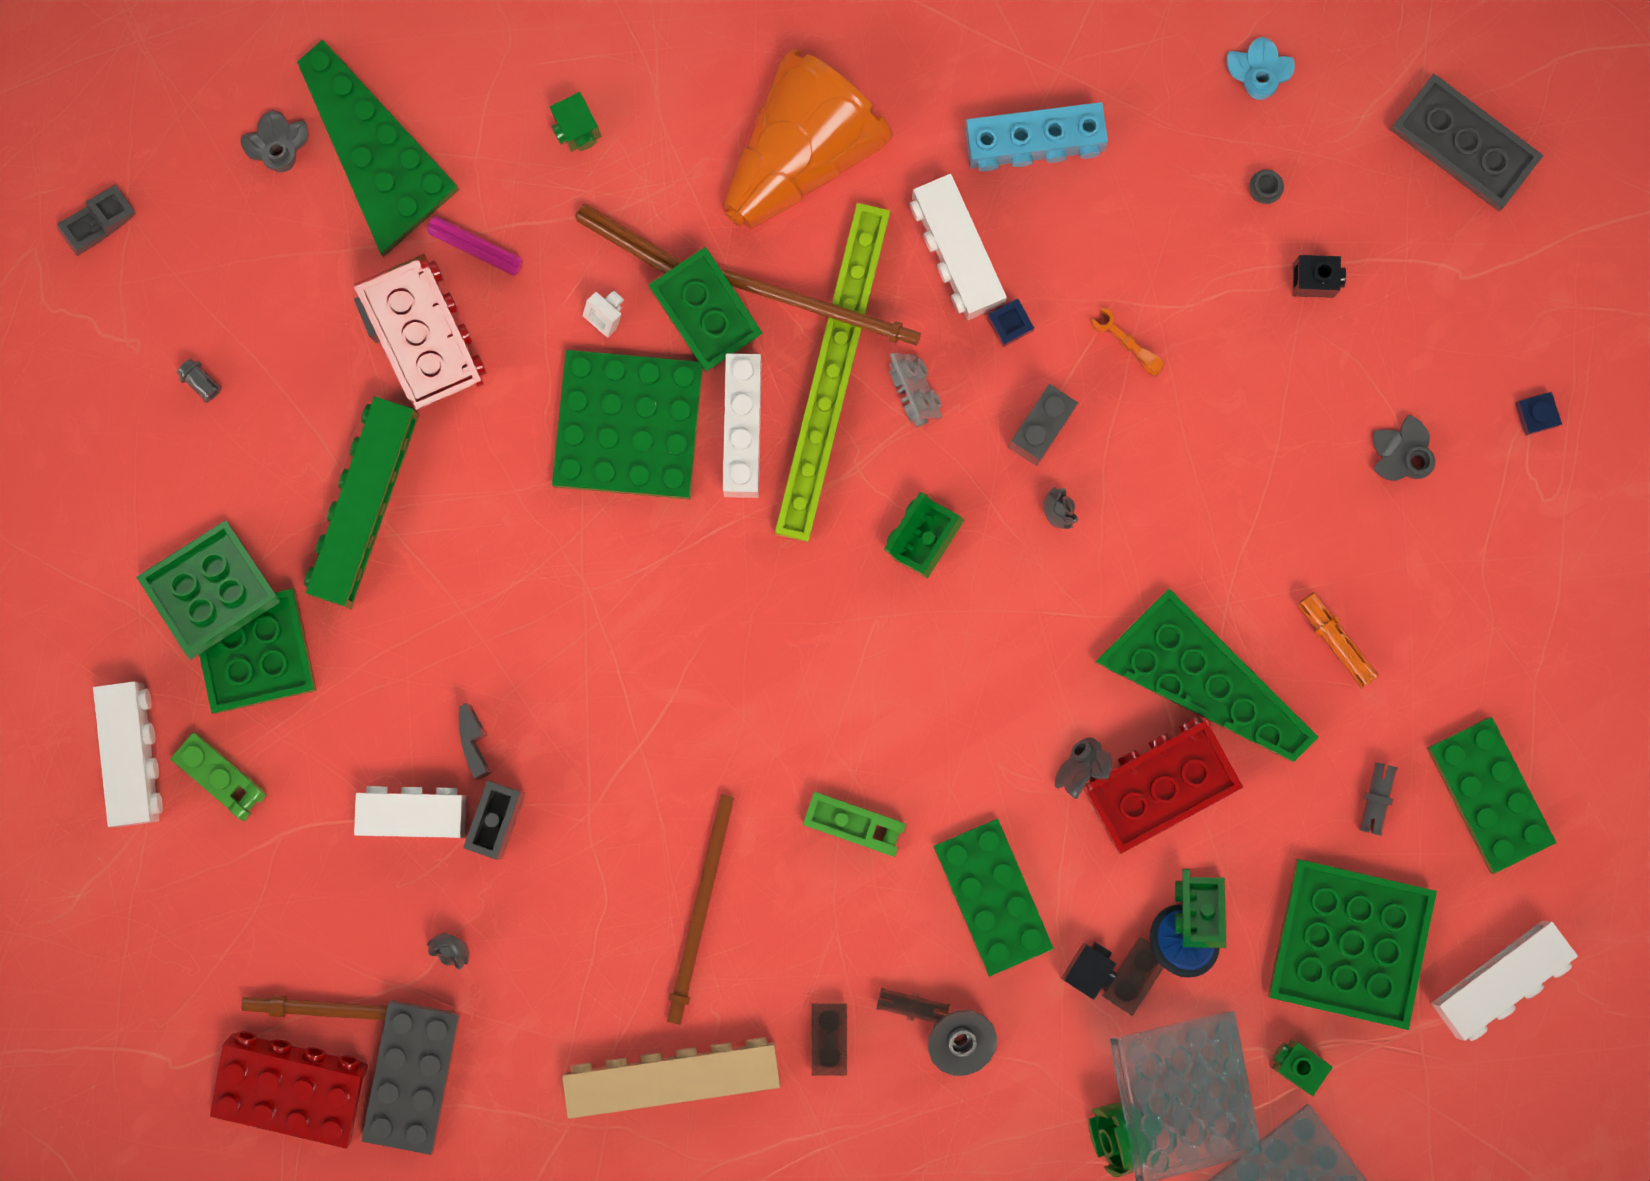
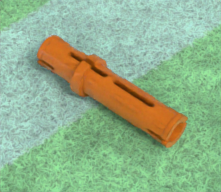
[1297,592,1379,688]

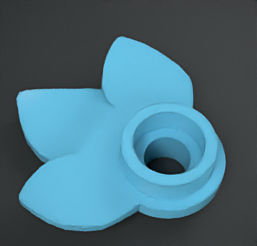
[1227,37,1295,100]

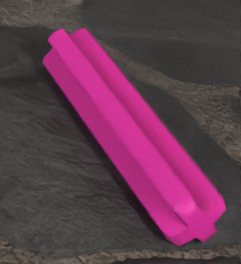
[427,216,523,276]

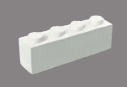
[909,174,1007,321]
[723,354,762,498]
[93,682,163,827]
[1431,921,1578,1041]

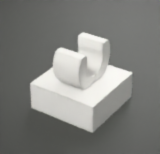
[582,291,624,338]

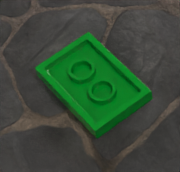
[648,247,763,372]

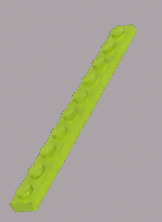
[775,203,890,543]

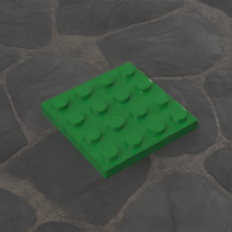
[552,350,703,500]
[1267,859,1437,1030]

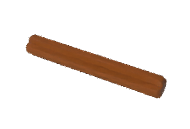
[575,204,683,274]

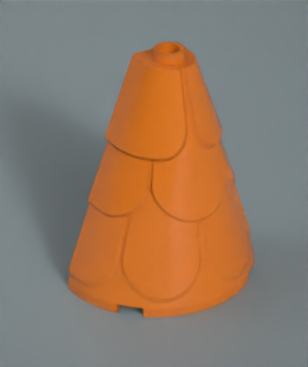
[724,49,893,229]

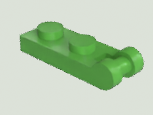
[170,732,268,822]
[803,792,907,857]

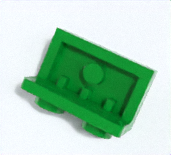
[884,492,964,579]
[1175,869,1226,948]

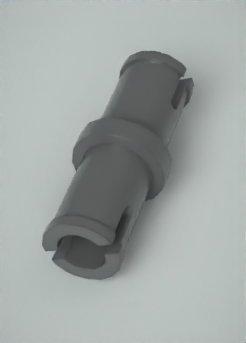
[1359,762,1398,836]

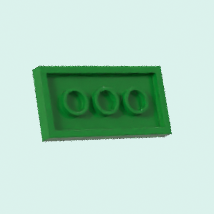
[1427,717,1557,874]
[933,819,1054,977]

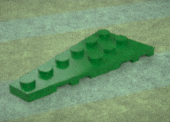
[297,40,459,257]
[1094,589,1319,762]

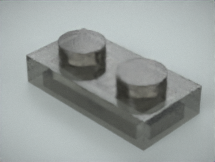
[1101,937,1164,1016]
[812,1003,847,1076]

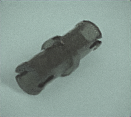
[876,987,950,1023]

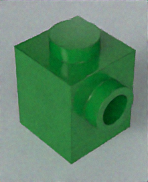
[550,92,602,152]
[1272,1039,1333,1096]

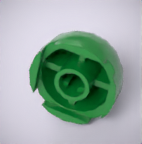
[1089,1102,1155,1177]

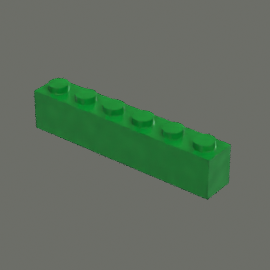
[304,396,419,609]

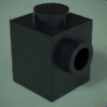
[1293,255,1346,298]
[1061,941,1117,1000]

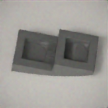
[57,185,135,256]
[459,703,492,779]

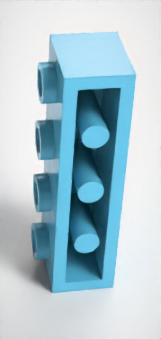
[965,102,1108,171]

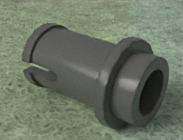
[177,359,222,403]

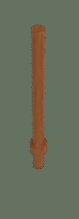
[241,995,455,1020]

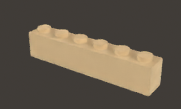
[562,1037,781,1119]

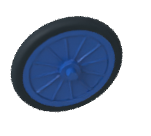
[1150,904,1220,978]

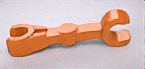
[1091,308,1164,376]

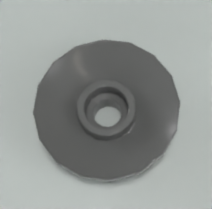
[928,1010,997,1076]

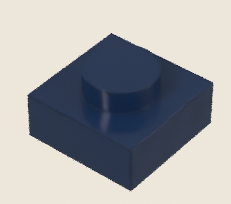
[987,299,1035,347]
[1515,392,1562,436]

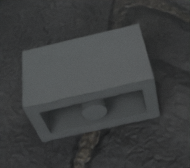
[1008,384,1078,466]
[463,781,525,860]

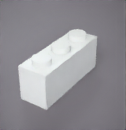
[354,786,467,838]

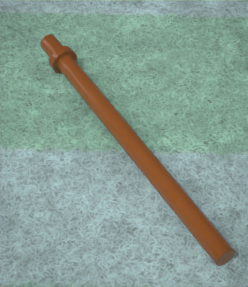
[720,268,921,346]
[667,794,734,1025]

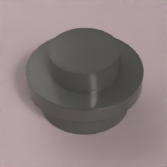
[1249,170,1284,204]

